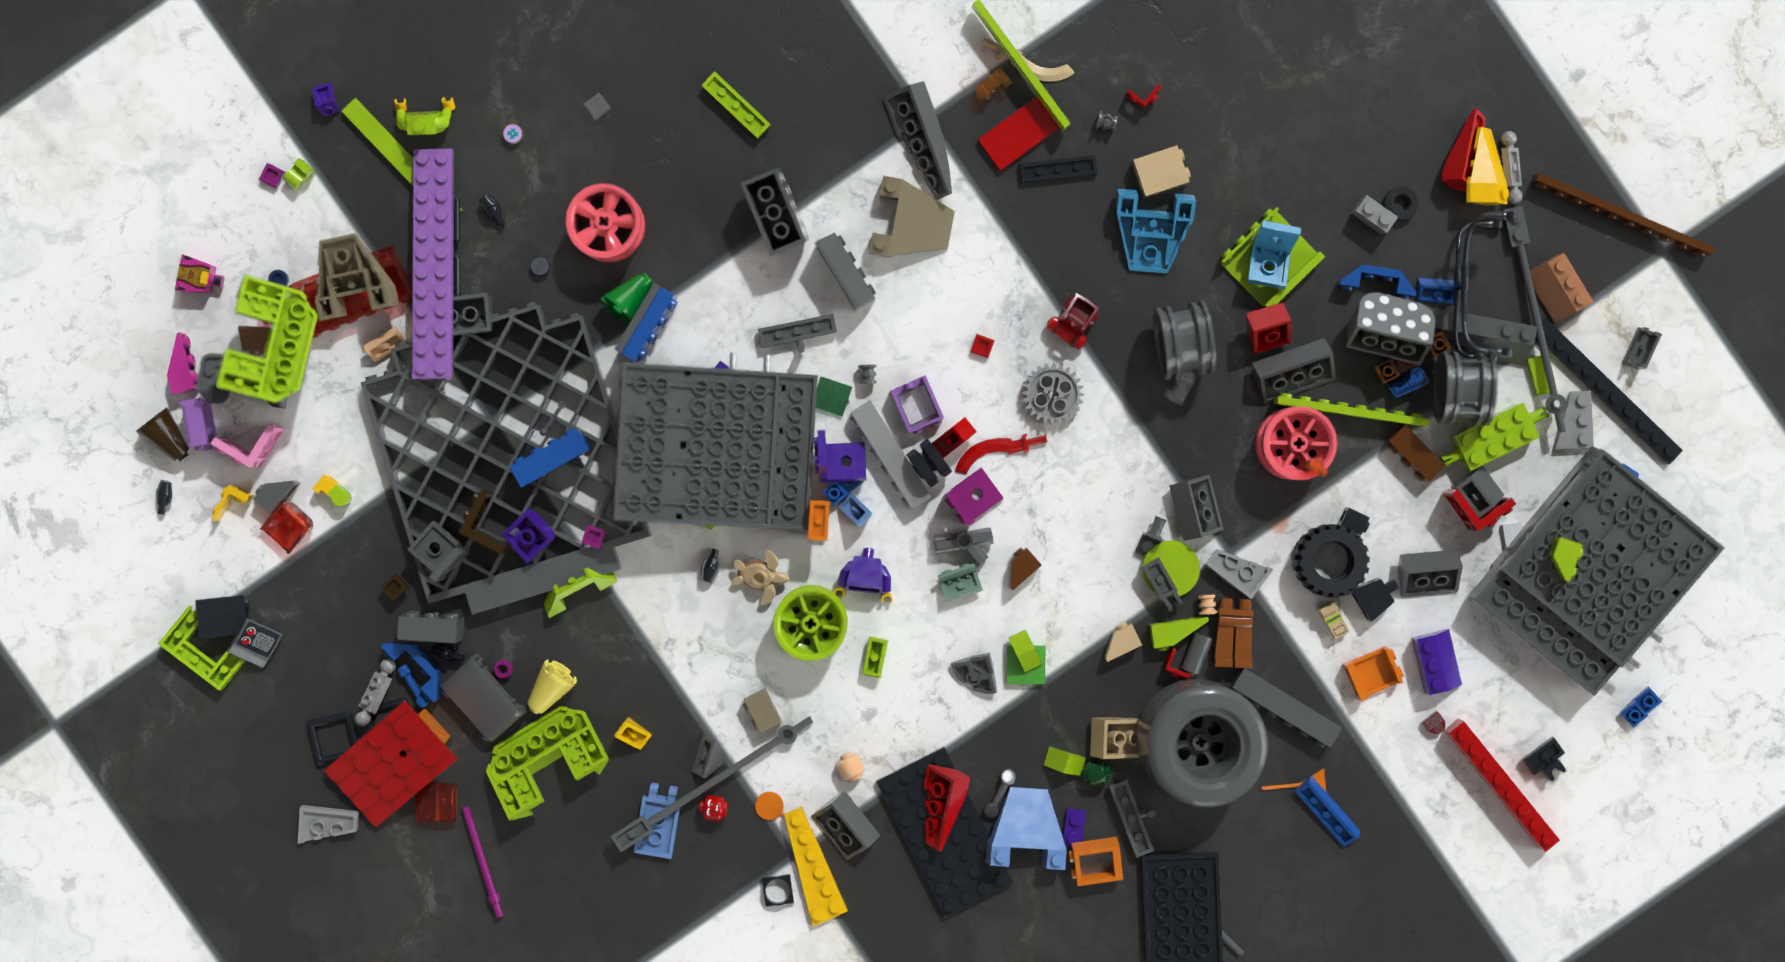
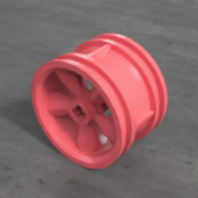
[566,184,645,262]

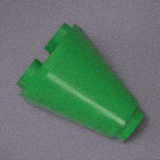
[600,273,653,327]

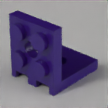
[814,430,867,483]

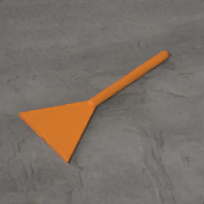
[1261,768,1326,791]

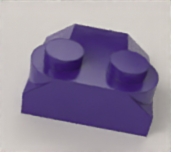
[501,509,555,564]

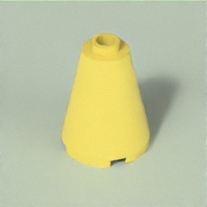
[527,660,577,714]

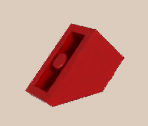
[932,417,977,458]

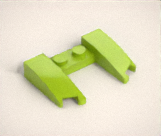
[158,605,245,691]

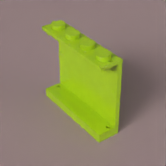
[1219,207,1325,308]

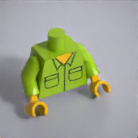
[394,97,455,135]

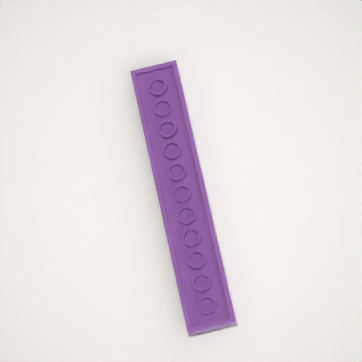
[412,149,454,380]

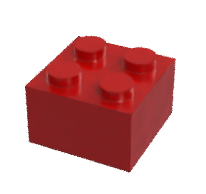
[1246,303,1291,354]

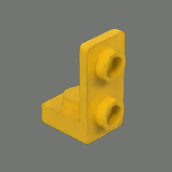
[212,485,255,521]

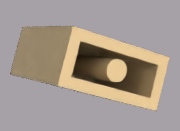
[1131,145,1191,199]

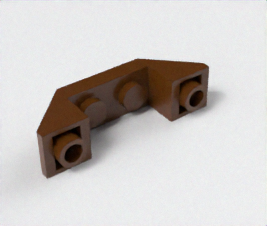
[1374,331,1452,384]

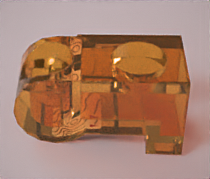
[975,67,1012,101]

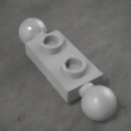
[1501,131,1523,204]
[355,658,396,727]

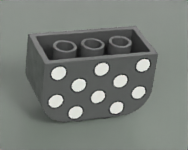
[740,168,809,256]
[1345,293,1435,365]

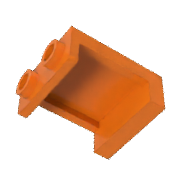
[808,500,830,541]
[1342,646,1404,701]

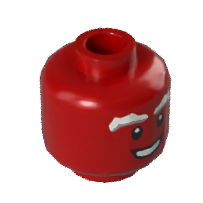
[699,795,728,821]

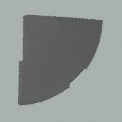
[951,652,997,694]

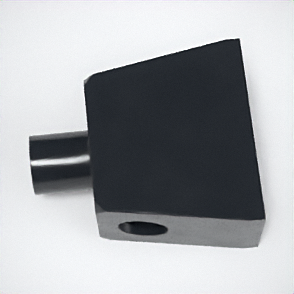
[1350,578,1399,622]

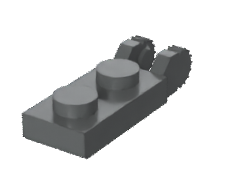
[1142,557,1183,612]

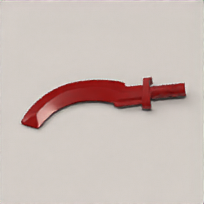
[955,433,1047,473]

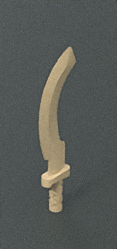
[982,37,1074,82]

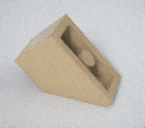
[1104,622,1142,662]

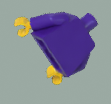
[833,548,893,603]

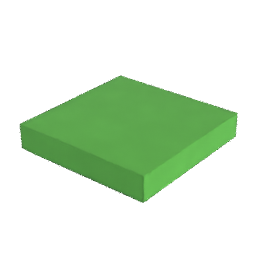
[1006,645,1046,684]

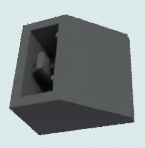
[1450,465,1504,518]

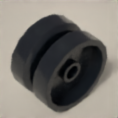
[906,439,953,488]

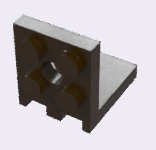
[459,490,511,554]

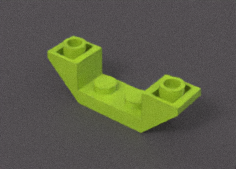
[544,568,617,618]

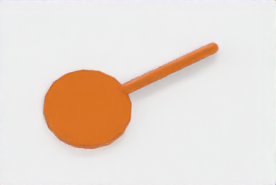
[755,791,813,830]

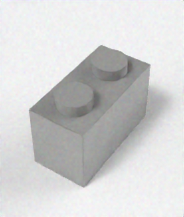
[1351,195,1398,235]

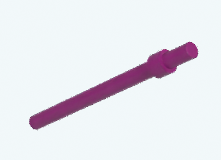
[461,806,503,918]

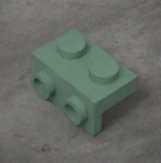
[938,564,983,602]

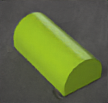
[862,636,889,678]

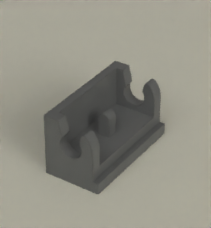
[1622,327,1662,370]

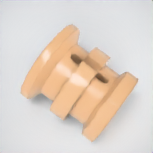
[1198,594,1218,615]

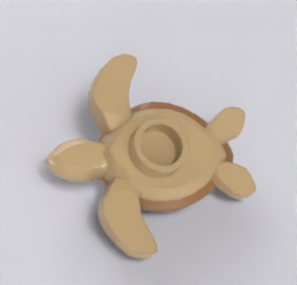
[732,550,790,605]

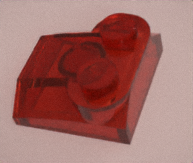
[260,500,313,554]

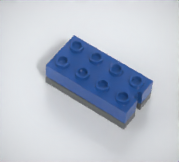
[614,283,678,363]

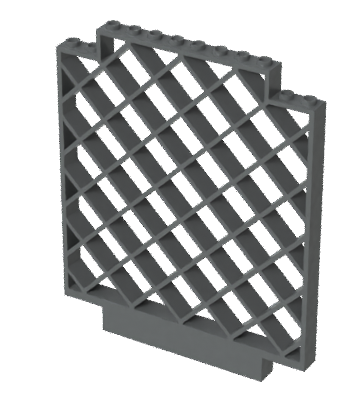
[360,302,652,615]

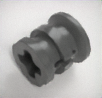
[1095,111,1118,133]
[858,364,877,384]

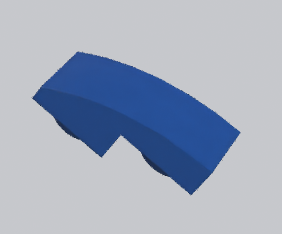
[821,481,864,506]
[1620,686,1662,728]

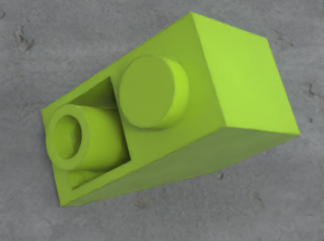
[1549,535,1583,582]

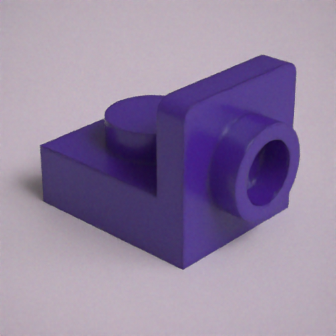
[312,82,340,116]

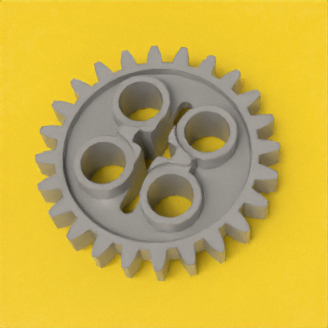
[1021,363,1084,425]

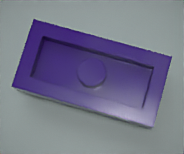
[1063,808,1086,848]

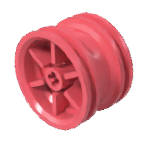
[1255,406,1337,480]

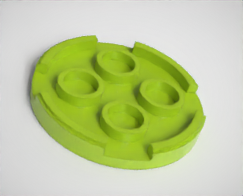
[1142,540,1200,598]

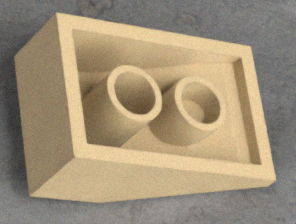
[1090,717,1140,759]

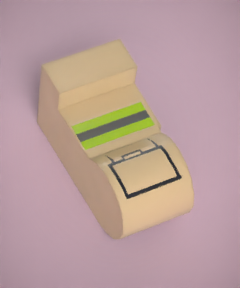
[1316,601,1349,639]

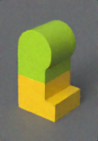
[312,474,352,507]

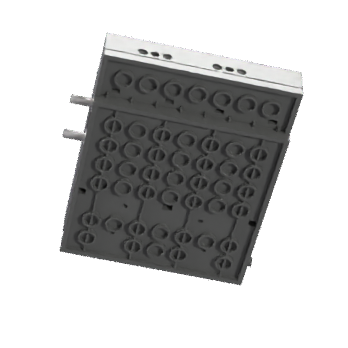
[612,352,818,530]
[1469,446,1725,696]

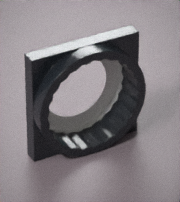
[762,874,794,907]

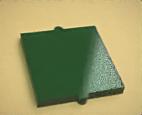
[816,376,852,417]

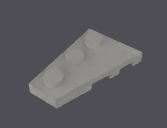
[1554,391,1594,450]
[1204,549,1273,600]
[297,805,359,844]

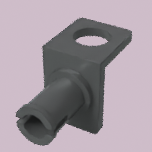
[1135,516,1167,556]

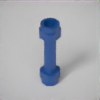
[397,664,430,709]

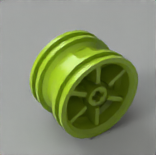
[773,585,848,661]

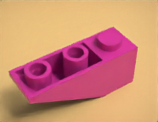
[167,332,198,395]

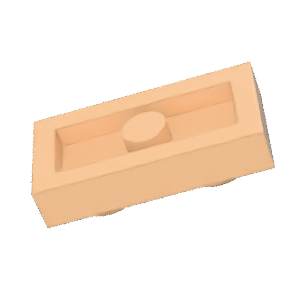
[363,326,407,362]

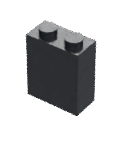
[195,594,251,639]

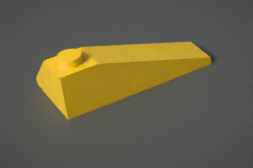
[1466,127,1509,206]

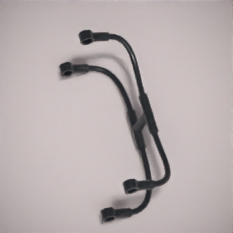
[1453,211,1517,362]

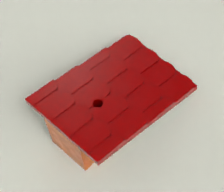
[324,701,457,827]

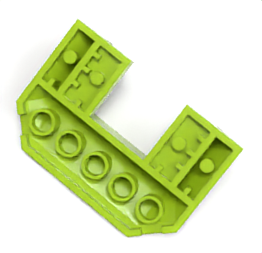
[216,275,318,403]
[486,706,609,820]

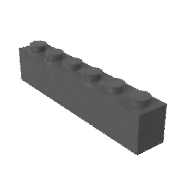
[1230,668,1343,748]

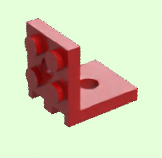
[1442,489,1516,531]

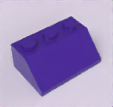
[1411,629,1462,695]

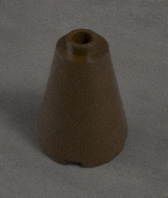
[136,407,189,462]

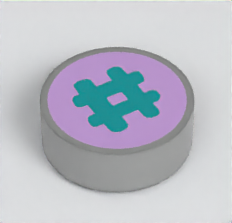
[503,124,523,144]

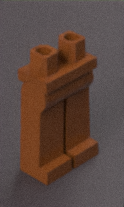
[1212,597,1254,668]

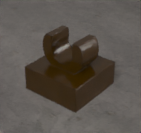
[381,573,409,601]

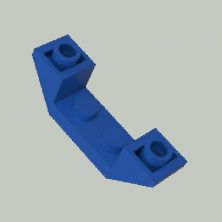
[1336,265,1417,300]
[381,642,441,702]

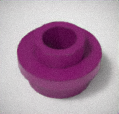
[493,660,513,679]

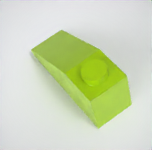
[1149,616,1209,651]

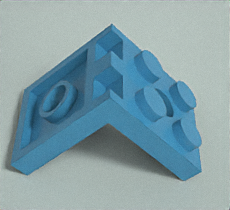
[1247,220,1301,290]

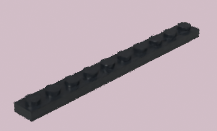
[1536,318,1683,464]

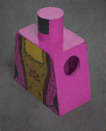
[174,254,225,293]

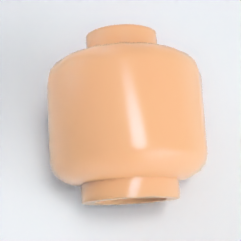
[837,752,865,782]

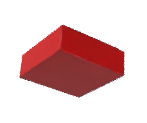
[970,334,995,358]

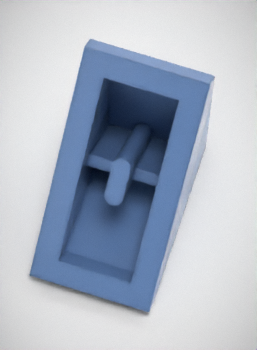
[838,493,872,527]

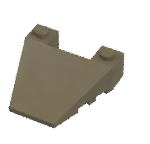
[869,176,955,257]
[315,233,400,321]

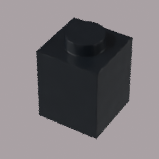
[1337,507,1370,535]

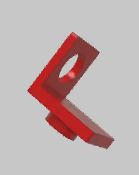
[1125,84,1162,109]
[1163,647,1191,679]

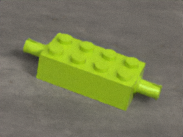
[1440,403,1549,471]

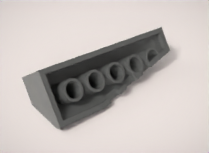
[883,81,952,200]
[1429,308,1537,366]

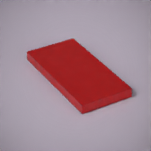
[978,97,1060,171]

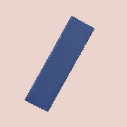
[1294,776,1360,847]

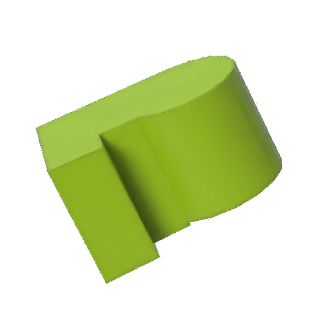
[283,158,316,190]

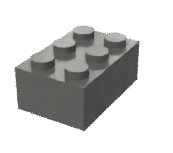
[397,611,464,643]

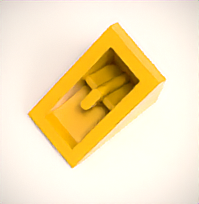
[614,717,652,750]

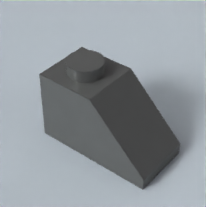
[253,480,300,513]

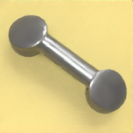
[983,768,1016,818]

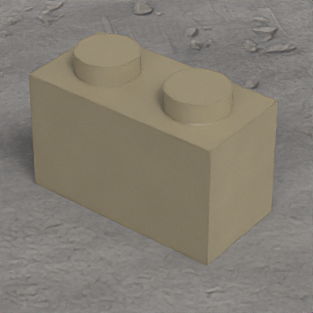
[742,687,782,733]

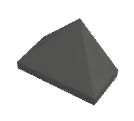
[691,735,725,778]

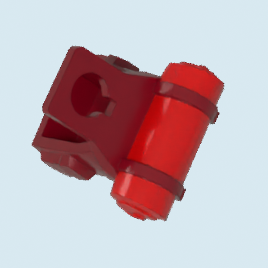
[1046,293,1099,350]

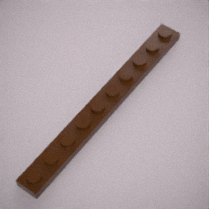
[1531,173,1716,258]

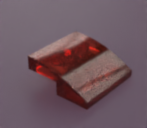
[415,782,457,822]

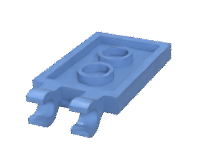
[634,782,680,859]

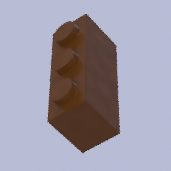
[1385,425,1445,482]

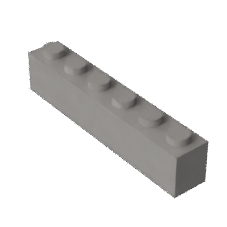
[850,400,932,510]

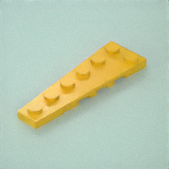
[784,806,848,926]

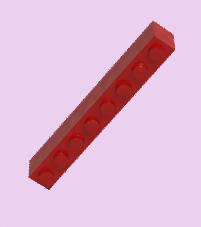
[1444,719,1560,852]

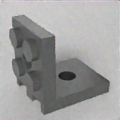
[407,520,469,582]

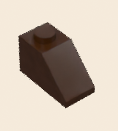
[1009,547,1042,590]

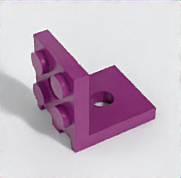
[944,467,1003,526]

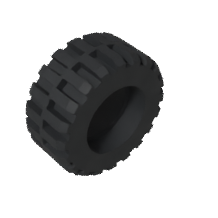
[1292,524,1370,598]

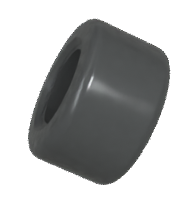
[1136,679,1268,807]

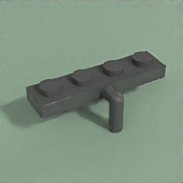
[758,314,837,353]
[1108,779,1155,858]

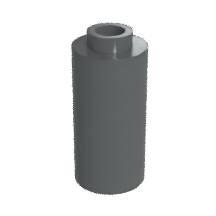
[1181,632,1213,677]

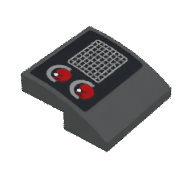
[227,618,283,668]

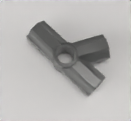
[934,527,994,568]

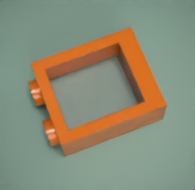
[1069,837,1123,886]

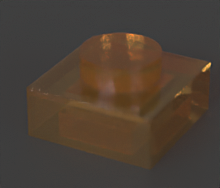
[1304,459,1328,477]

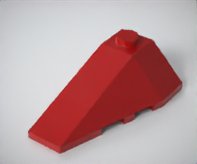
[1441,109,1485,193]
[924,764,970,851]

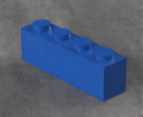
[510,428,591,487]

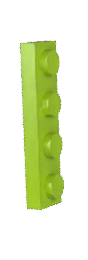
[701,71,771,139]

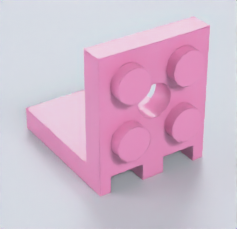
[210,424,285,468]

